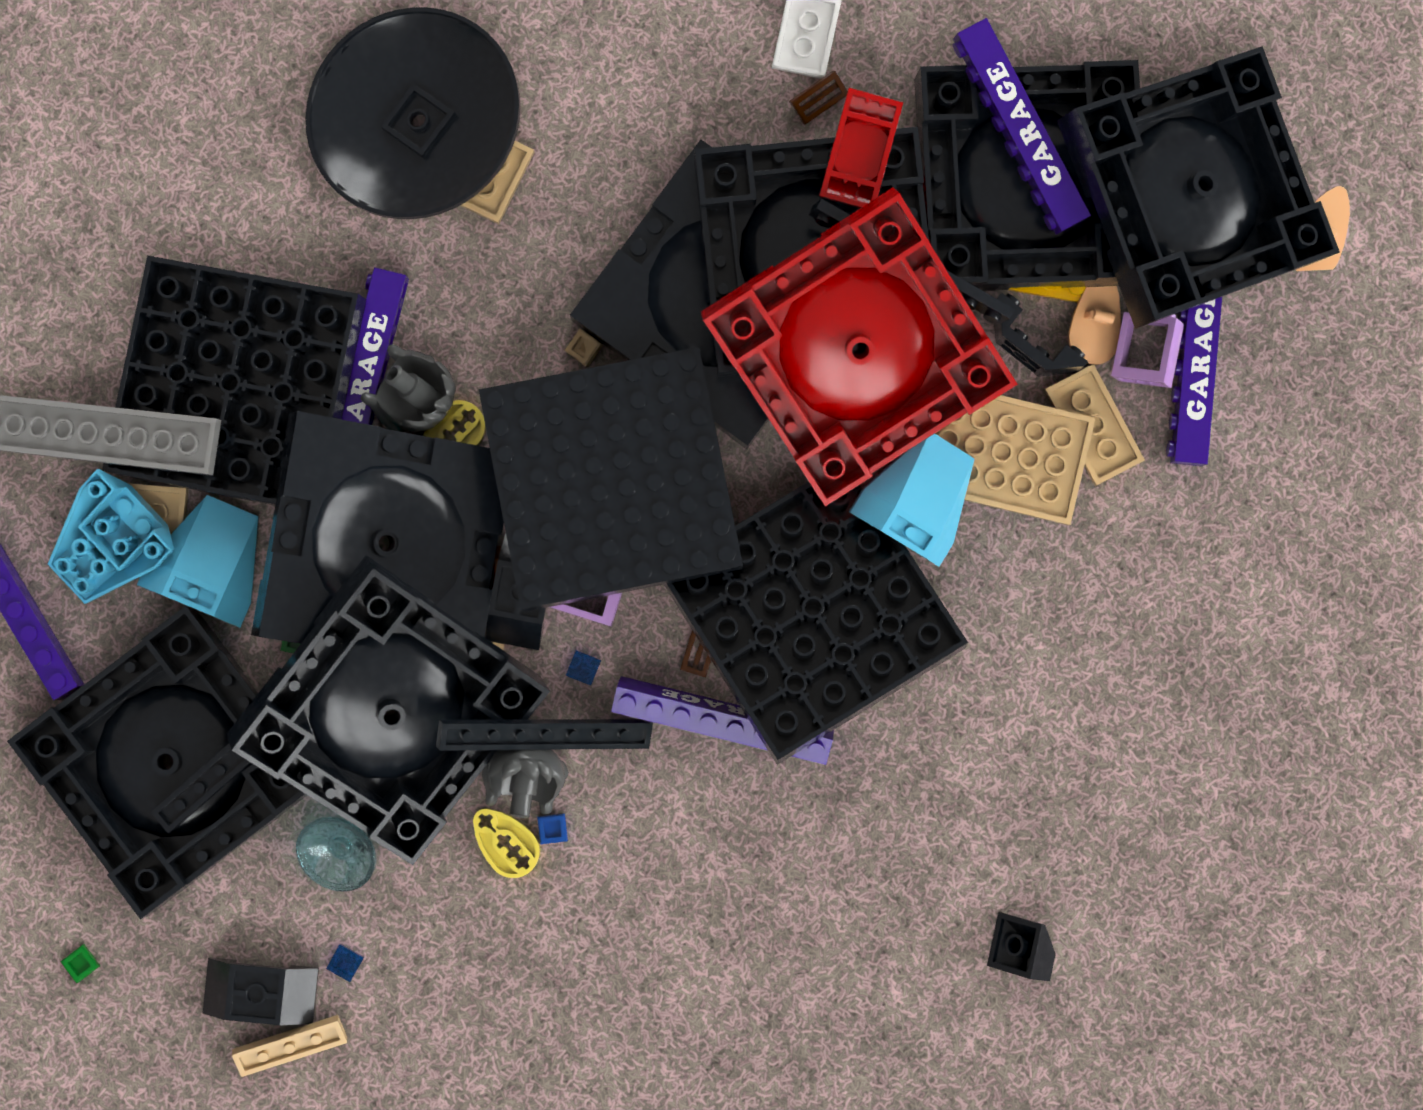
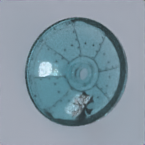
[296,816,377,892]

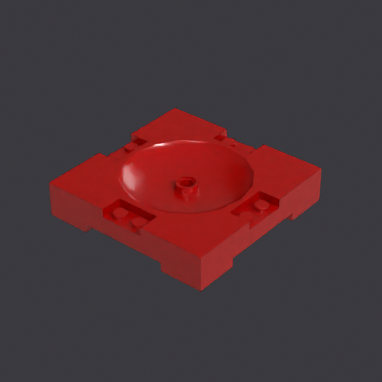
[701,187,1018,506]

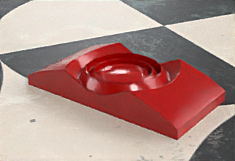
[819,88,903,208]

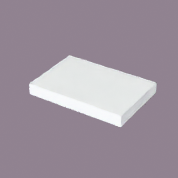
[772,0,842,79]

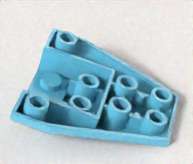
[849,434,974,567]
[48,469,174,604]
[137,495,259,628]

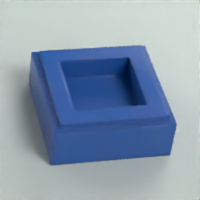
[537,814,568,844]

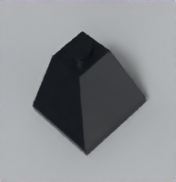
[987,912,1056,981]

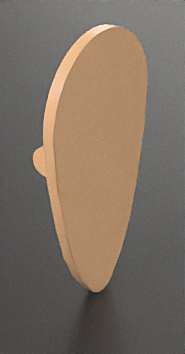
[1296,186,1350,272]
[1068,286,1121,365]

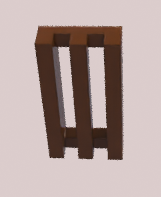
[789,71,848,125]
[680,630,711,678]

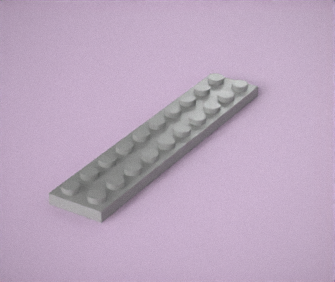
[0,395,221,475]

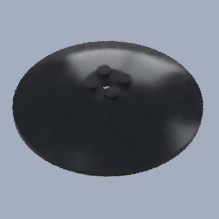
[305,7,521,219]

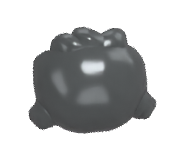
[361,345,456,432]
[482,750,569,819]

